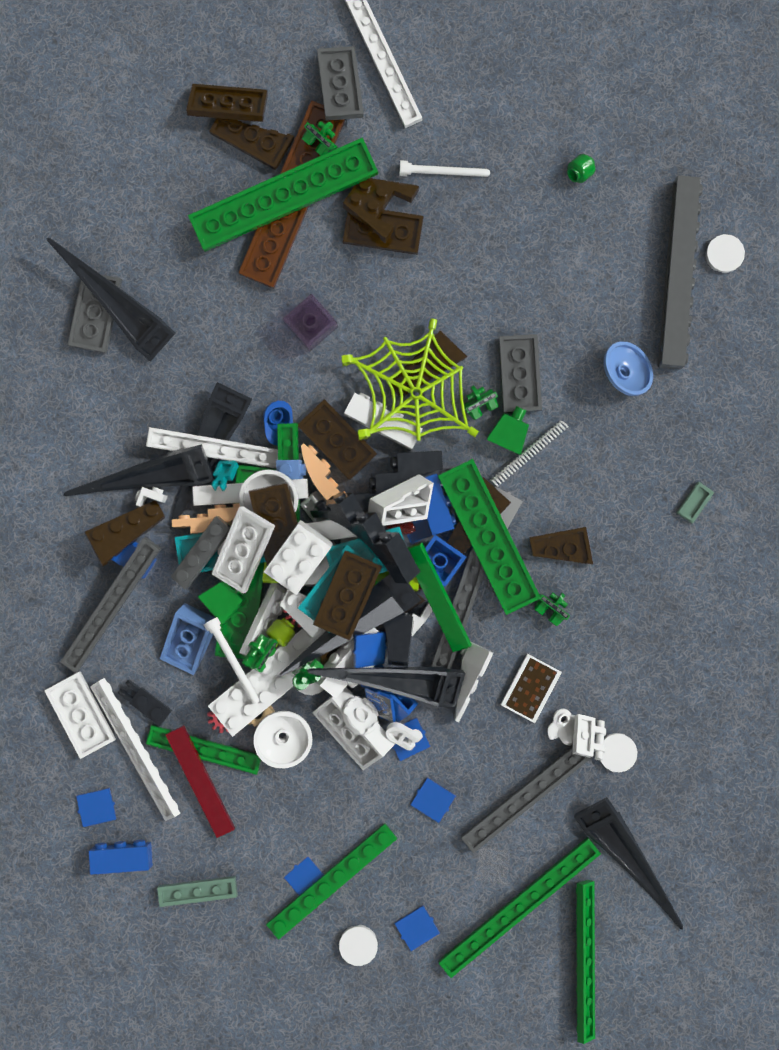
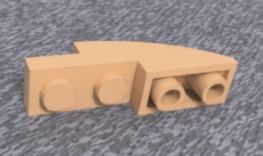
[301,443,346,500]
[172,503,240,534]

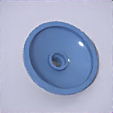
[604,342,653,396]

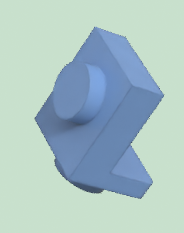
[276,460,306,479]

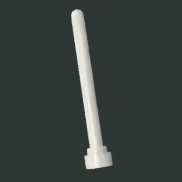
[400,160,490,177]
[204,617,259,704]

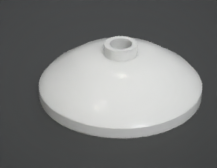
[239,470,299,513]
[254,711,312,768]

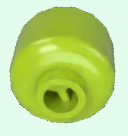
[266,618,295,647]

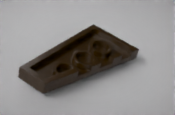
[447,477,511,555]
[85,500,165,567]

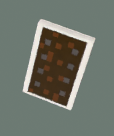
[500,654,562,723]

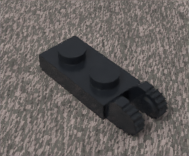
[118,680,172,727]

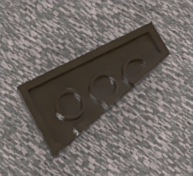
[209,118,294,170]
[388,331,468,397]

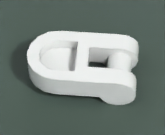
[386,722,423,750]

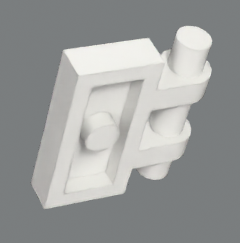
[572,714,606,760]

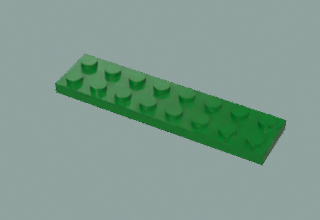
[438,459,541,615]

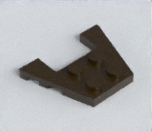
[343,178,419,243]

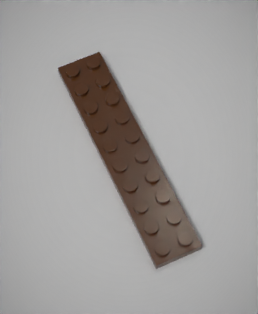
[239,100,346,289]

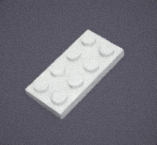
[212,506,275,594]
[44,672,116,759]

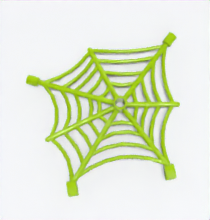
[341,318,479,441]

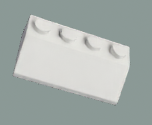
[312,687,395,770]

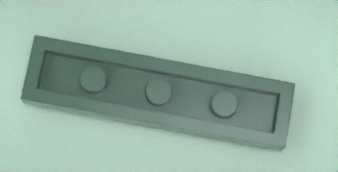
[157,876,238,907]

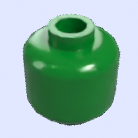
[567,154,596,183]

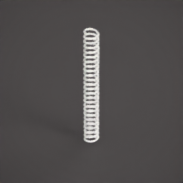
[490,421,568,487]

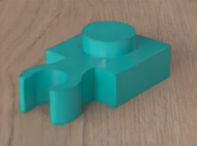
[212,460,239,491]

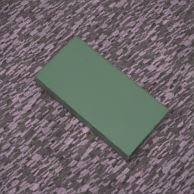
[676,481,714,524]

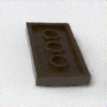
[186,84,268,122]
[343,210,424,255]
[298,399,377,480]
[249,482,298,566]
[313,551,382,640]

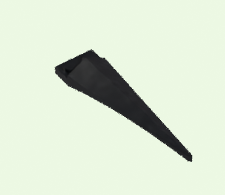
[46,238,176,362]
[169,382,252,529]
[63,444,214,496]
[279,574,421,676]
[307,666,465,708]
[574,797,683,930]

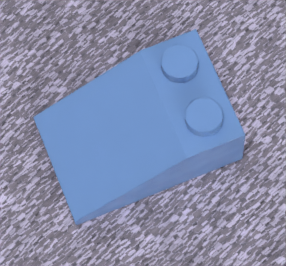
[160,603,215,675]

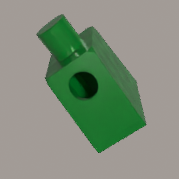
[487,406,529,455]
[198,581,245,625]

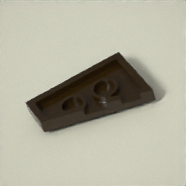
[529,527,593,565]

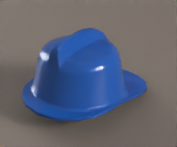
[262,401,293,446]

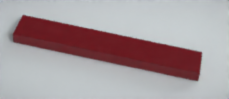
[165,725,235,838]

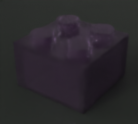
[283,293,338,352]

